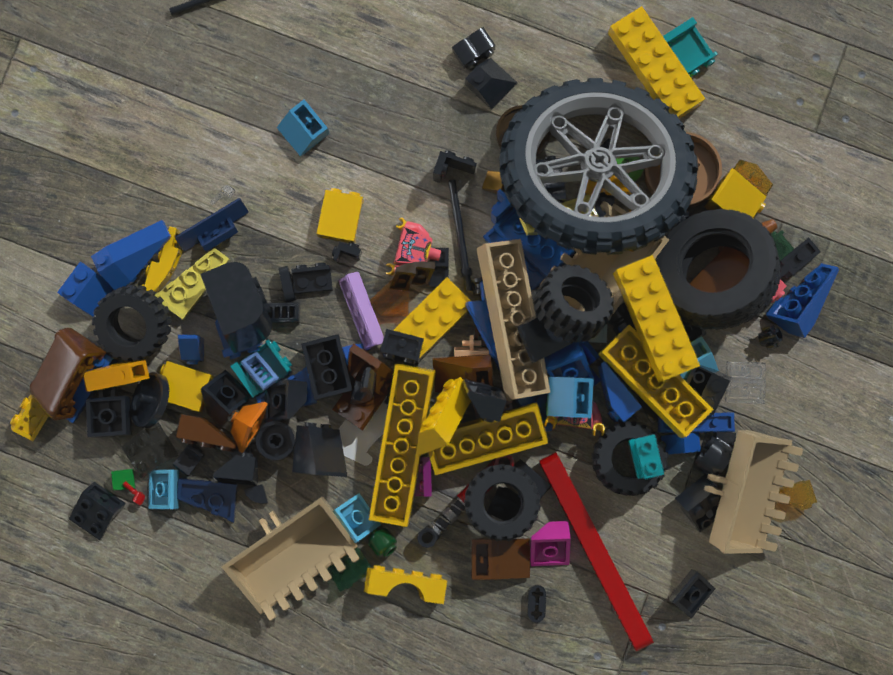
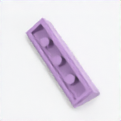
[338,272,384,351]

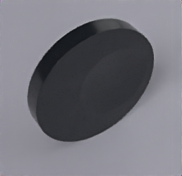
[131,372,169,429]

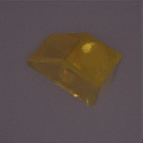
[733,160,773,196]
[779,480,817,510]

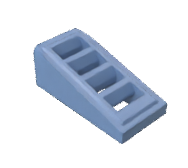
[241,351,279,391]

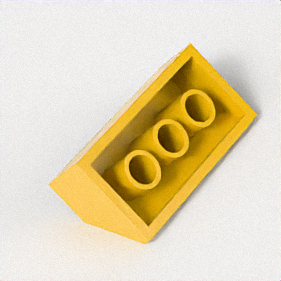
[416,377,471,455]

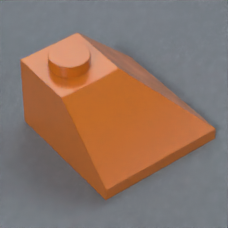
[231,402,268,453]

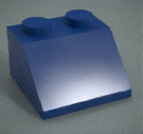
[57,262,114,317]
[544,342,595,379]

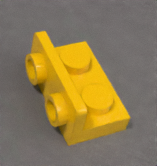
[10,394,48,441]

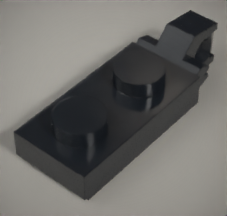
[780,237,821,279]

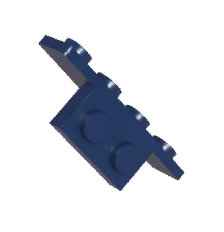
[175,198,249,252]

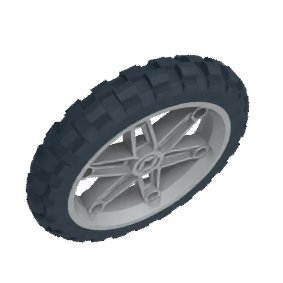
[499,78,698,255]

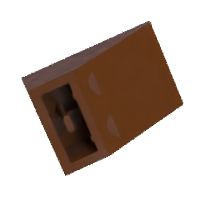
[432,354,493,393]
[176,414,238,452]
[471,538,530,580]

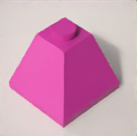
[530,521,571,566]

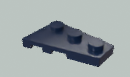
[177,478,238,523]

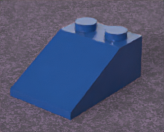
[597,361,642,423]

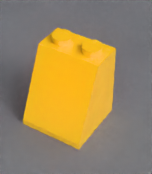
[704,168,766,219]

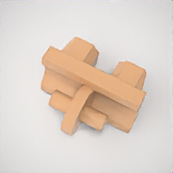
[454,335,489,357]

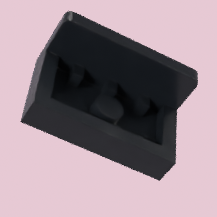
[487,486,521,521]

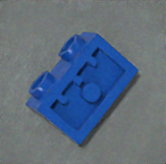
[491,189,513,224]

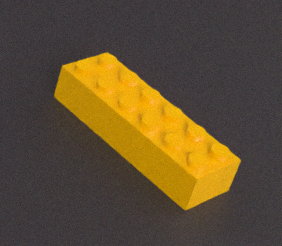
[608,6,705,119]
[612,255,700,383]
[598,324,714,438]
[428,402,548,475]

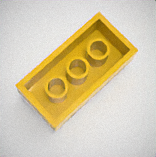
[393,277,471,360]

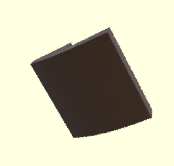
[390,261,435,291]

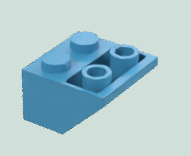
[277,99,330,157]
[546,377,593,418]

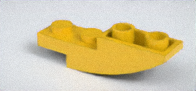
[142,226,182,293]

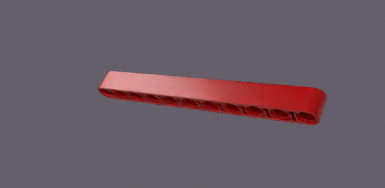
[539,452,654,652]

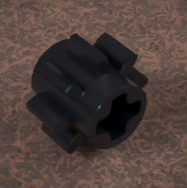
[758,325,783,350]

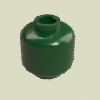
[368,528,397,557]

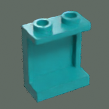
[663,17,718,78]
[230,339,293,398]
[628,435,664,479]

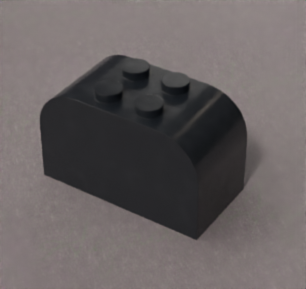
[200,262,272,354]

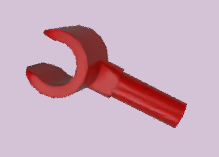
[122,481,145,505]

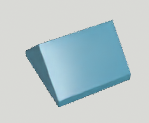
[148,470,179,509]
[333,493,381,543]

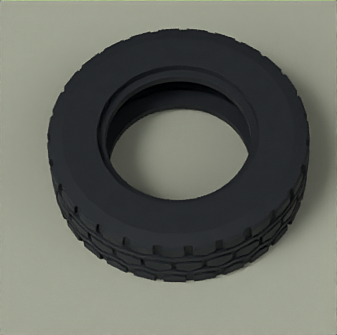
[655,209,781,330]

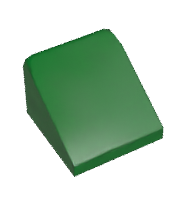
[111,469,136,491]

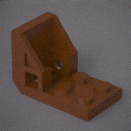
[332,343,394,431]

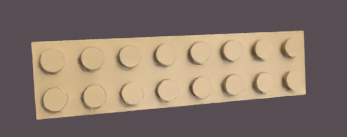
[476,239,551,401]

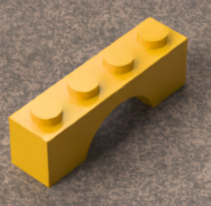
[364,565,447,604]

